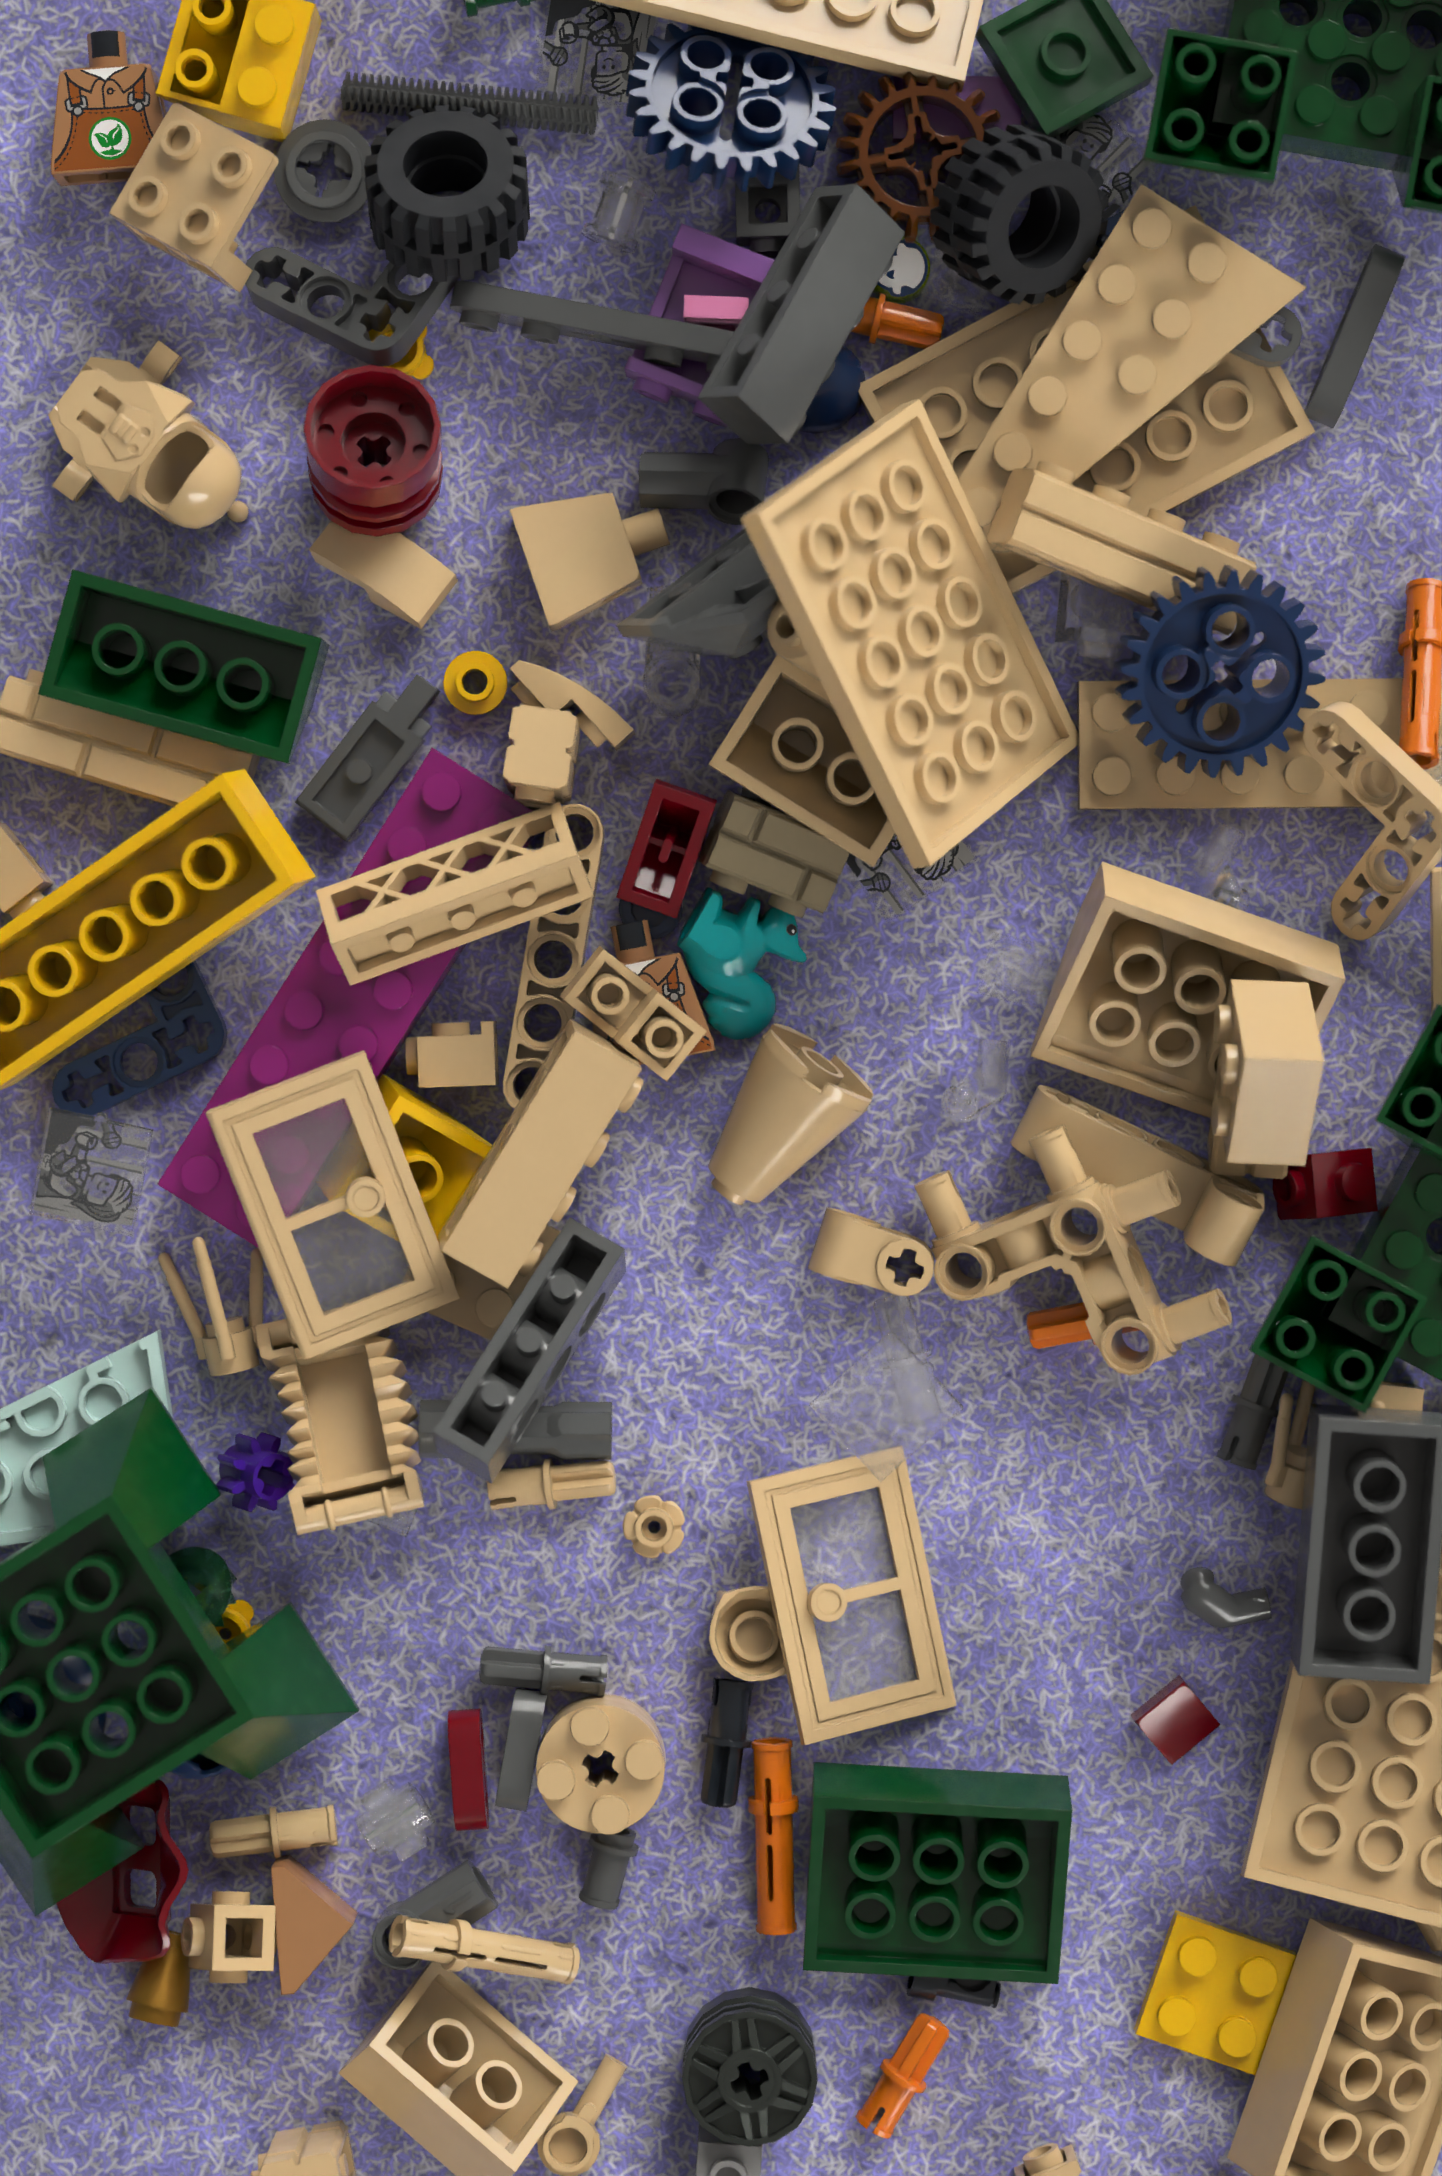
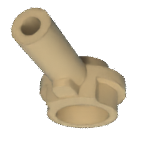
[537,2054,627,2176]

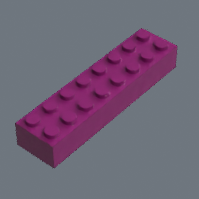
[157,748,535,1248]

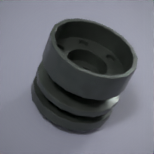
[682,1987,818,2147]

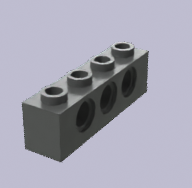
[432,1217,626,1484]

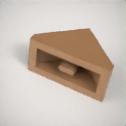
[271,1855,358,1995]

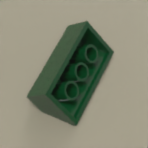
[38,569,330,764]

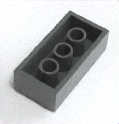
[1290,1404,1442,1684]

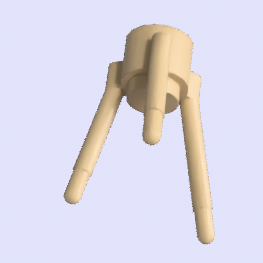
[158,1237,264,1376]
[1264,1380,1385,1510]

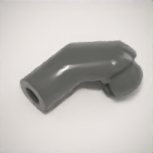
[1180,1567,1272,1628]

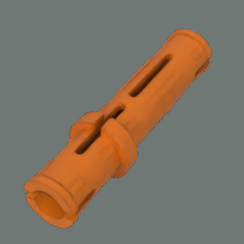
[1398,578,1442,769]
[748,1737,799,1935]

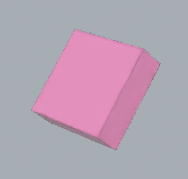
[683,295,749,332]

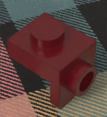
[1272,1148,1378,1220]

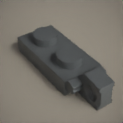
[295,674,440,842]

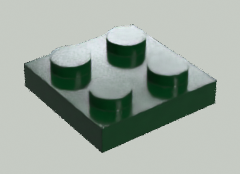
[975,0,1154,138]

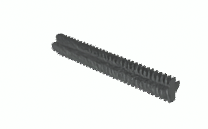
[341,72,599,135]

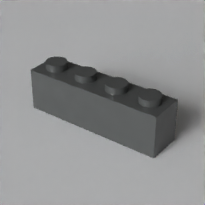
[698,184,905,445]

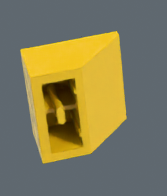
[156,0,322,142]

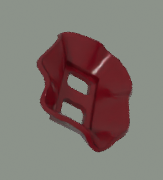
[57,1779,189,1964]

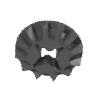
[274,119,371,223]

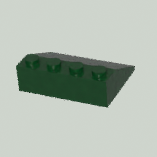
[803,1762,1072,1984]

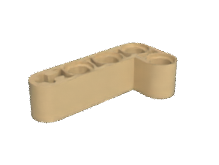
[1010,1085,1265,1267]

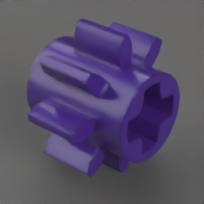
[216,1432,295,1512]

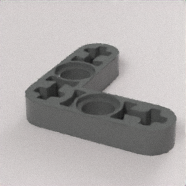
[245,247,460,366]

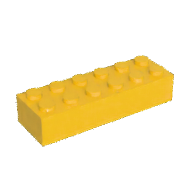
[0,769,316,1090]

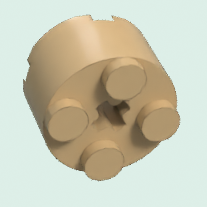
[536,1694,666,1835]

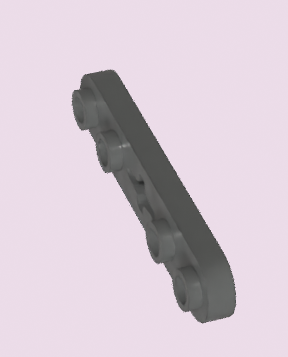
[450,281,734,373]

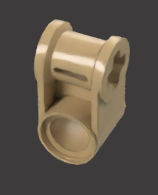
[808,1207,934,1296]

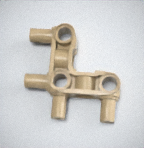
[914,1124,1232,1375]

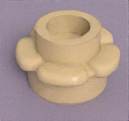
[622,1495,685,1558]

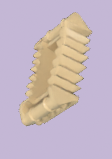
[255,1302,425,1535]

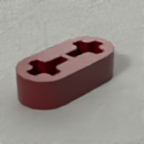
[448,1708,489,1831]

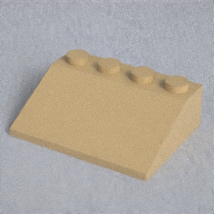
[1030,861,1346,1118]
[1227,1918,1442,2176]

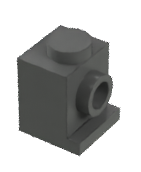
[735,164,800,258]

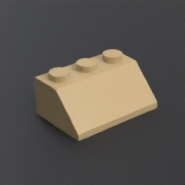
[709,655,895,867]
[339,1961,579,2176]

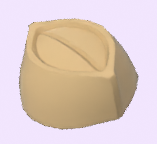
[709,1586,786,1681]

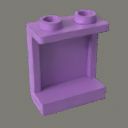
[624,223,775,427]

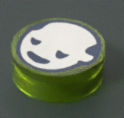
[873,236,930,304]

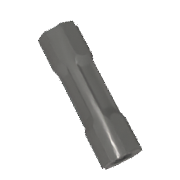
[418,1400,612,1460]

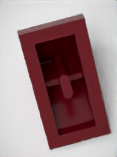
[616,779,717,919]

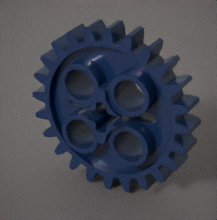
[626,23,836,192]
[1114,565,1326,778]

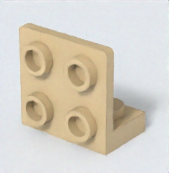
[109,103,279,293]

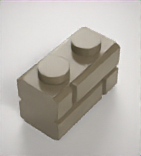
[699,790,849,918]

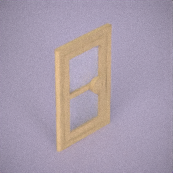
[205,1050,460,1360]
[746,1444,957,1745]

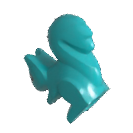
[677,887,807,1040]

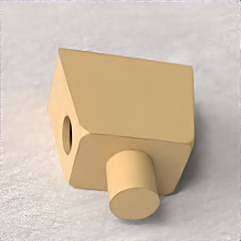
[510,493,670,632]

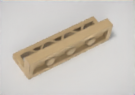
[316,801,594,986]

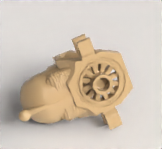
[48,340,249,529]

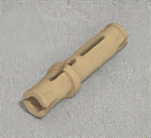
[389,1915,580,1985]

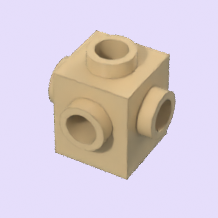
[181,1891,277,1983]

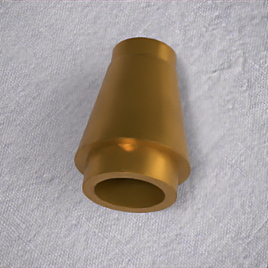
[126,1930,190,2027]

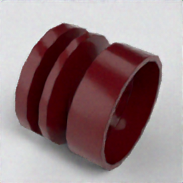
[303,365,443,537]

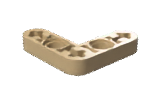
[1303,701,1442,940]

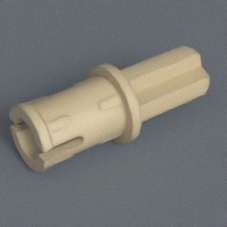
[487,1458,616,1511]
[209,1804,338,1859]

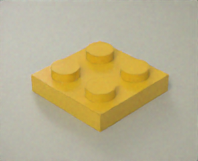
[1134,1910,1297,2075]

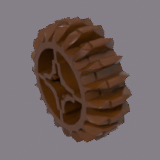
[836,71,1000,244]

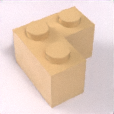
[1212,979,1324,1166]

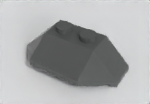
[617,528,780,659]

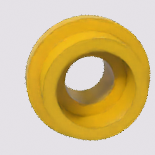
[443,651,508,715]

